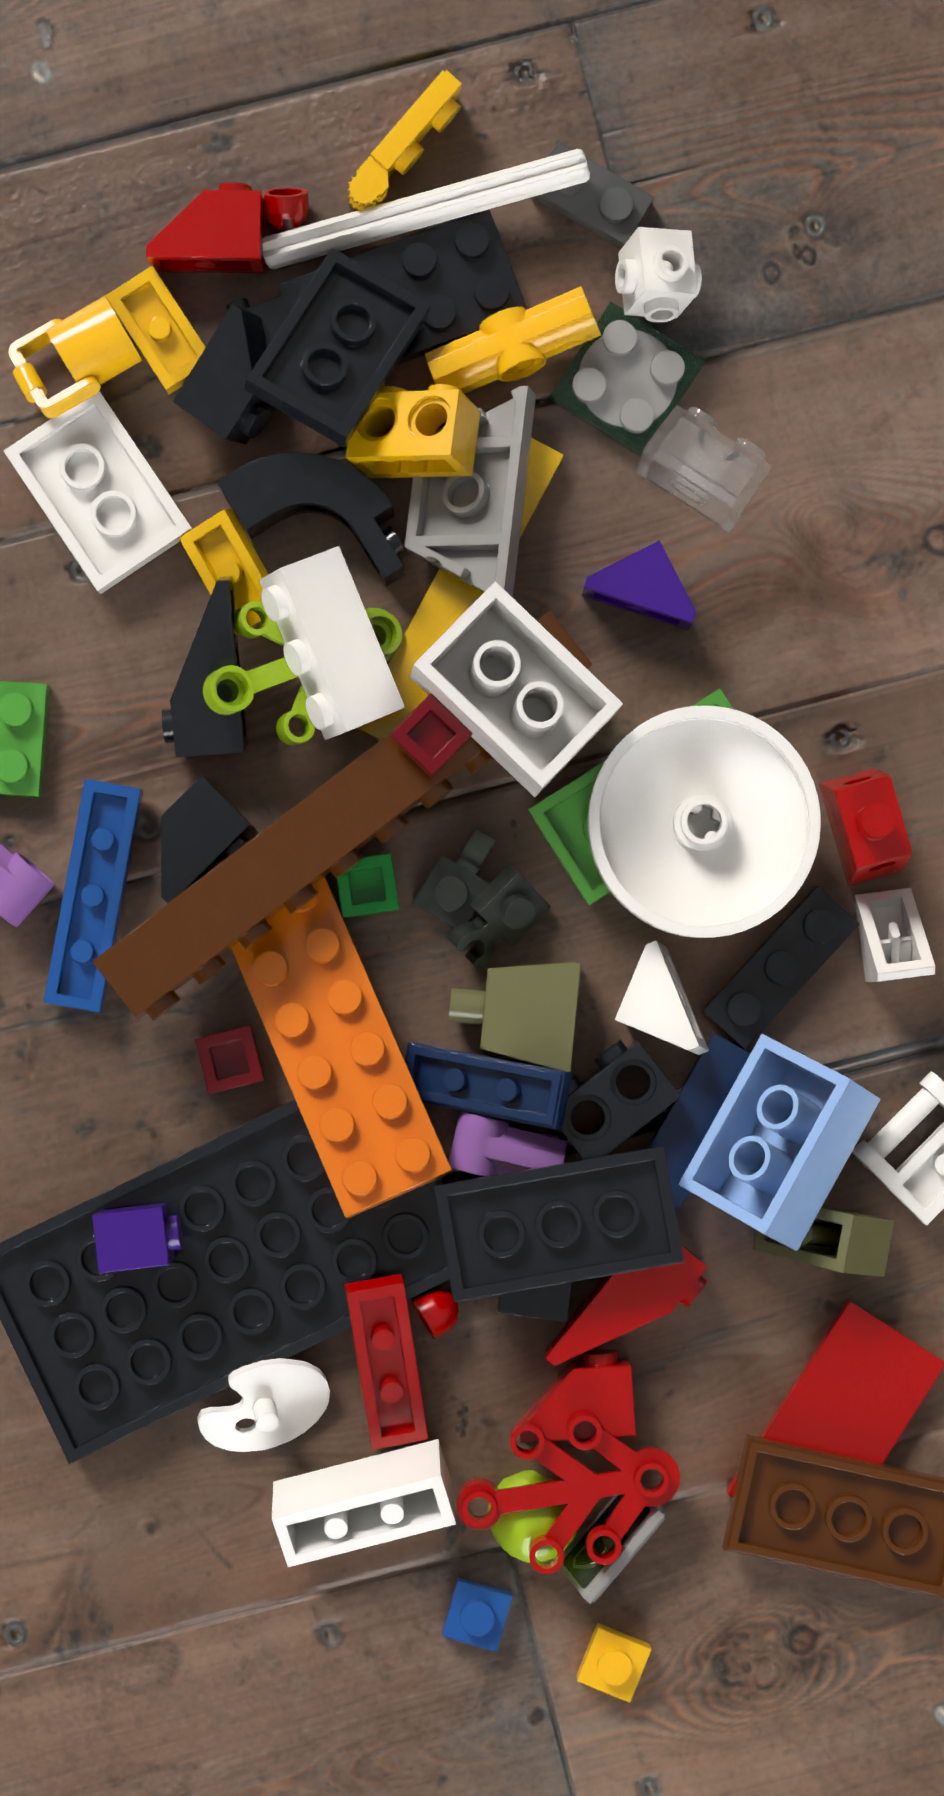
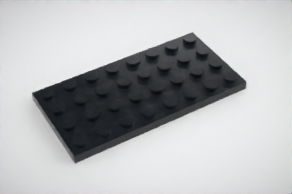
[0,1100,450,1464]

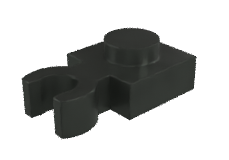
[447,864,551,969]

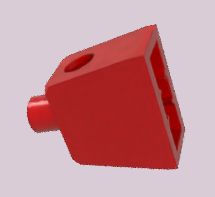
[819,768,912,886]

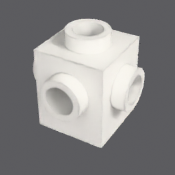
[615,227,702,323]

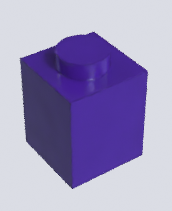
[92,1202,183,1274]

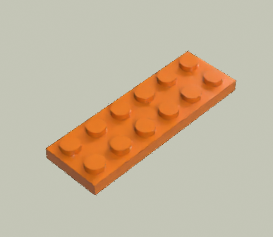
[231,876,453,1219]

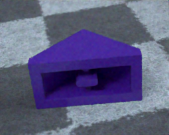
[582,540,696,630]

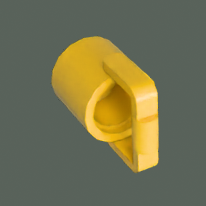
[8,296,142,418]

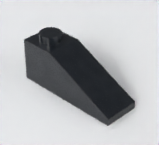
[162,576,248,757]

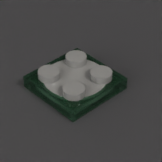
[550,301,706,459]

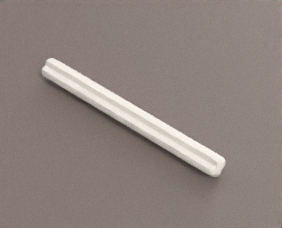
[262,149,590,269]

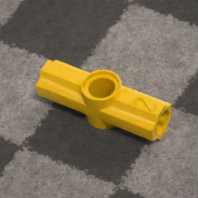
[425,286,601,394]

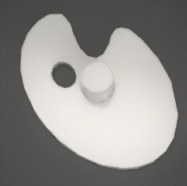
[197,1358,330,1452]

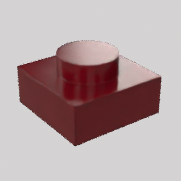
[389,693,473,778]
[195,1025,266,1094]

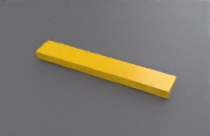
[356,438,564,741]

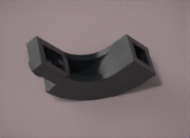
[216,452,408,587]

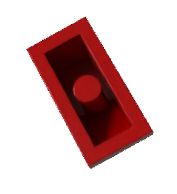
[146,182,265,273]
[519,1350,636,1443]

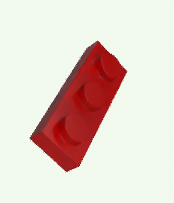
[345,1274,428,1450]

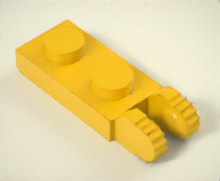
[347,70,462,211]

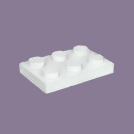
[4,391,192,594]

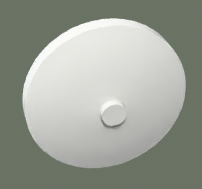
[587,706,821,938]

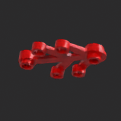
[456,1411,680,1574]

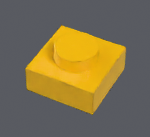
[576,1622,652,1703]

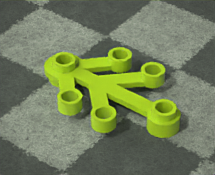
[203,601,402,746]

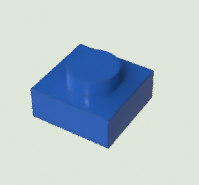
[442,1576,513,1652]

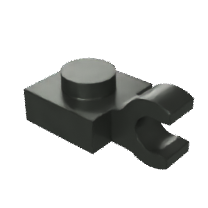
[413,829,496,928]

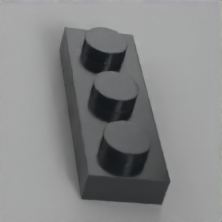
[701,886,860,1049]

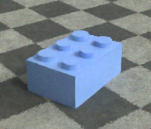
[678,1034,881,1251]

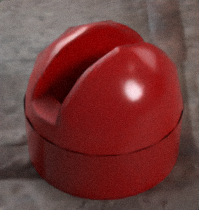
[263,187,309,231]
[411,1289,459,1339]

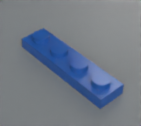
[43,779,144,1013]

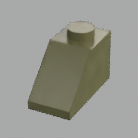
[753,1205,895,1277]

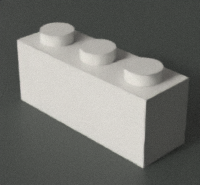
[259,546,405,740]
[272,1439,456,1567]

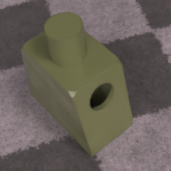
[448,962,581,1072]

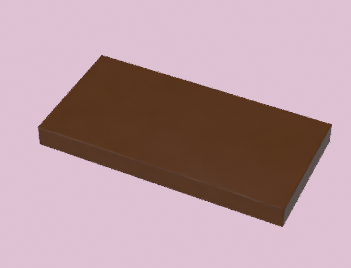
[722,1434,944,1599]

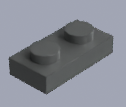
[533,141,654,249]

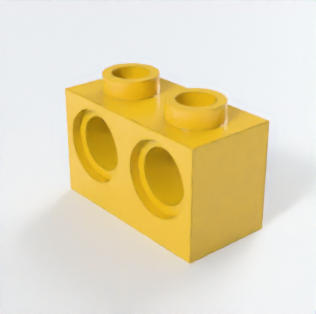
[346,384,481,478]

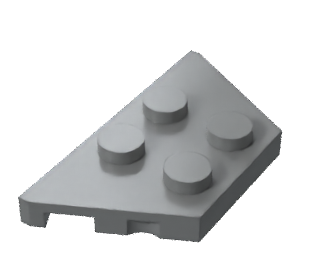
[404,386,536,598]

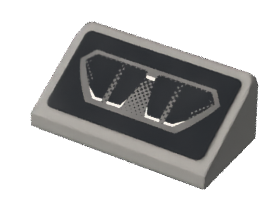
[560,1494,665,1604]

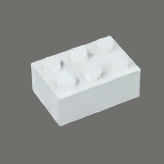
[410,581,623,797]

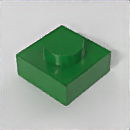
[337,853,400,918]

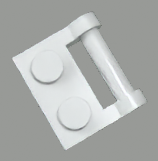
[852,1071,944,1225]

